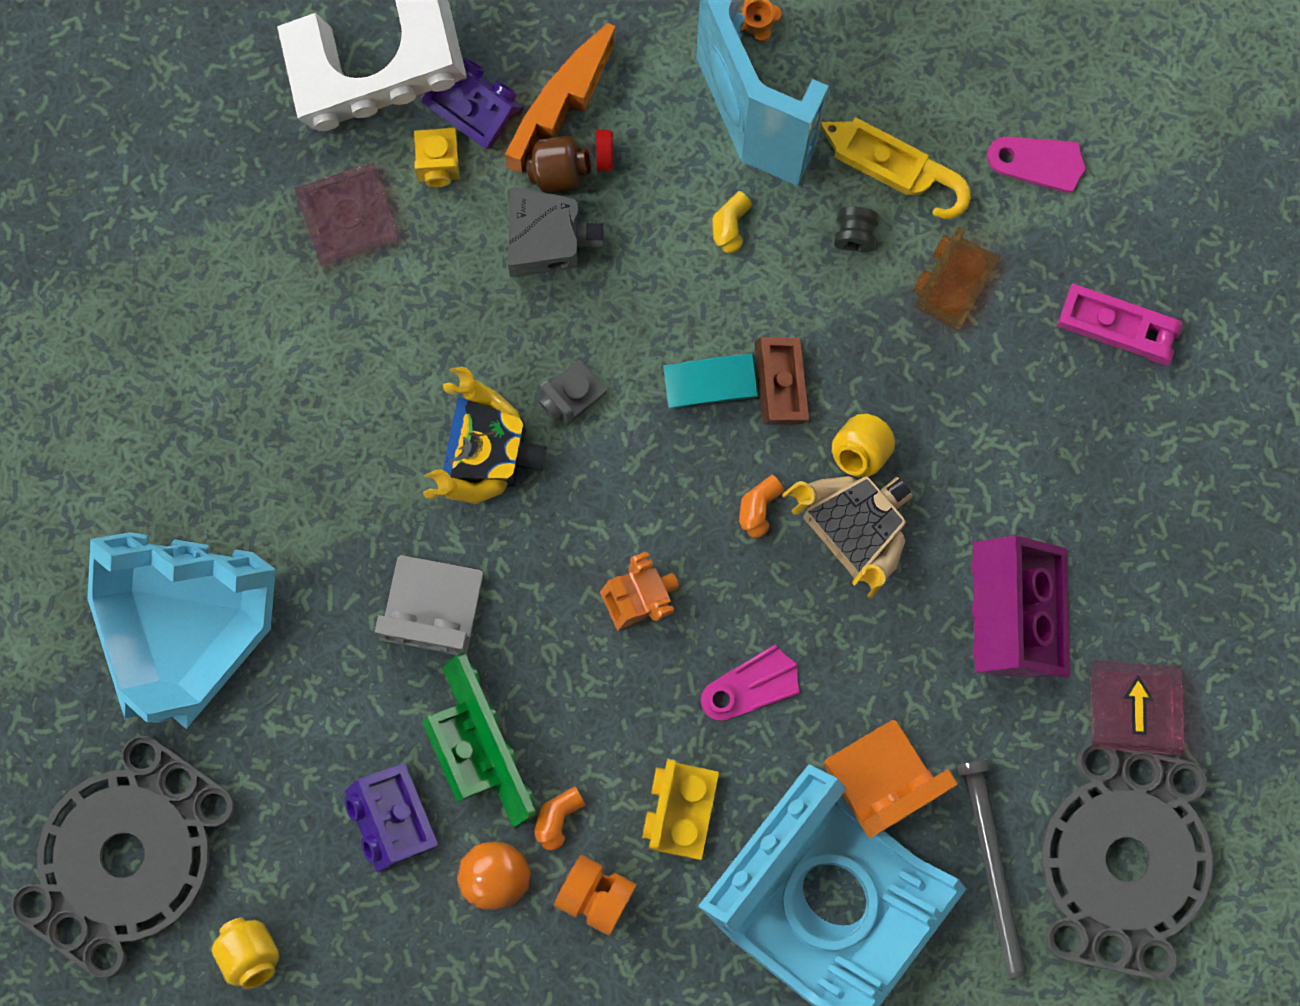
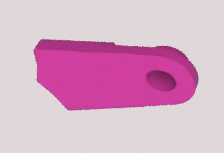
[987,137,1086,193]
[701,645,800,721]

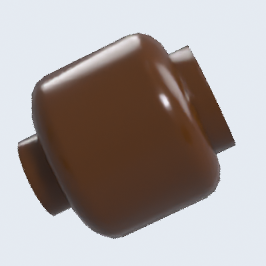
[526,136,591,194]

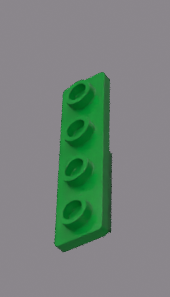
[422,653,536,827]

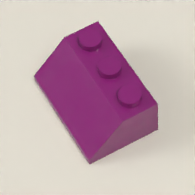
[971,535,1070,677]

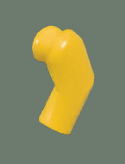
[712,191,753,253]

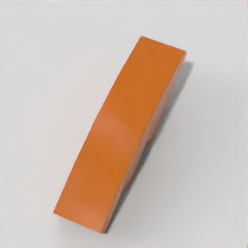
[505,23,616,174]

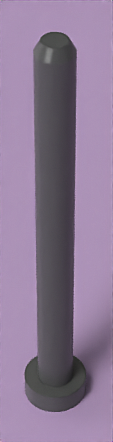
[957,760,1025,978]

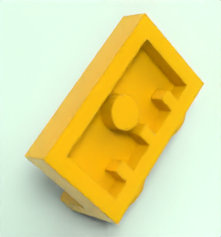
[642,759,719,861]

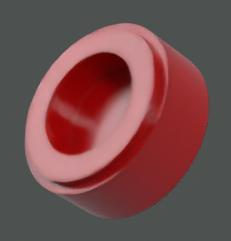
[596,129,614,172]

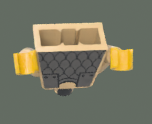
[782,476,913,598]

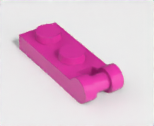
[1056,283,1183,366]

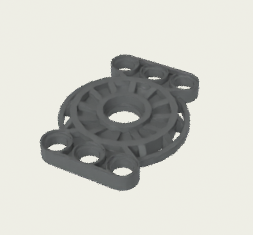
[11,736,236,978]
[1041,742,1213,980]

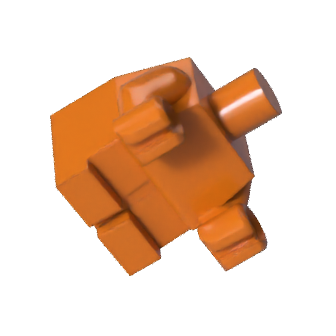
[600,552,679,631]

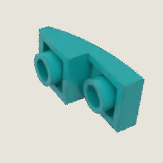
[663,353,760,409]

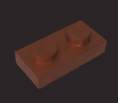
[754,337,809,425]

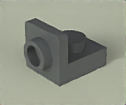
[539,359,607,425]

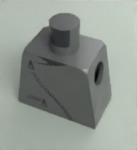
[508,188,604,277]

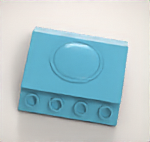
[696,0,829,186]
[698,764,966,1006]

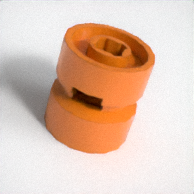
[553,854,637,936]

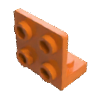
[823,720,958,839]

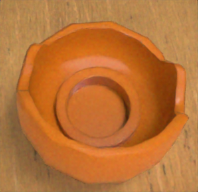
[457,842,531,910]

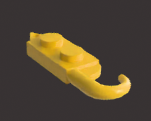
[821,117,971,219]

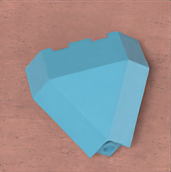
[88,532,276,729]

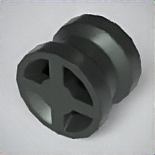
[834,206,879,253]

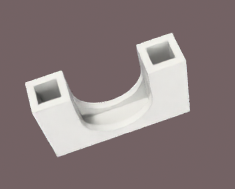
[277,0,467,131]

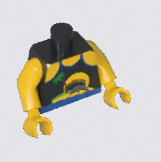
[423,367,547,504]

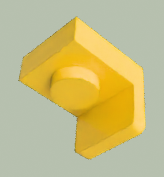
[414,128,460,187]

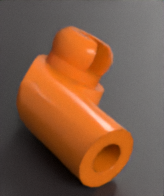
[739,474,784,538]
[534,786,586,851]

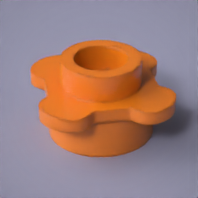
[740,0,782,42]

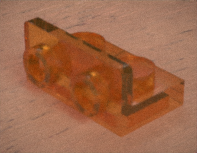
[912,226,1000,331]

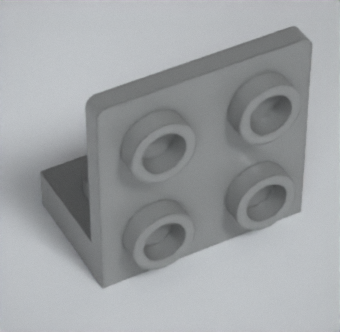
[374,555,483,656]

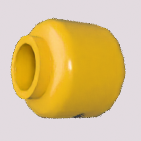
[831,414,895,478]
[211,918,280,990]

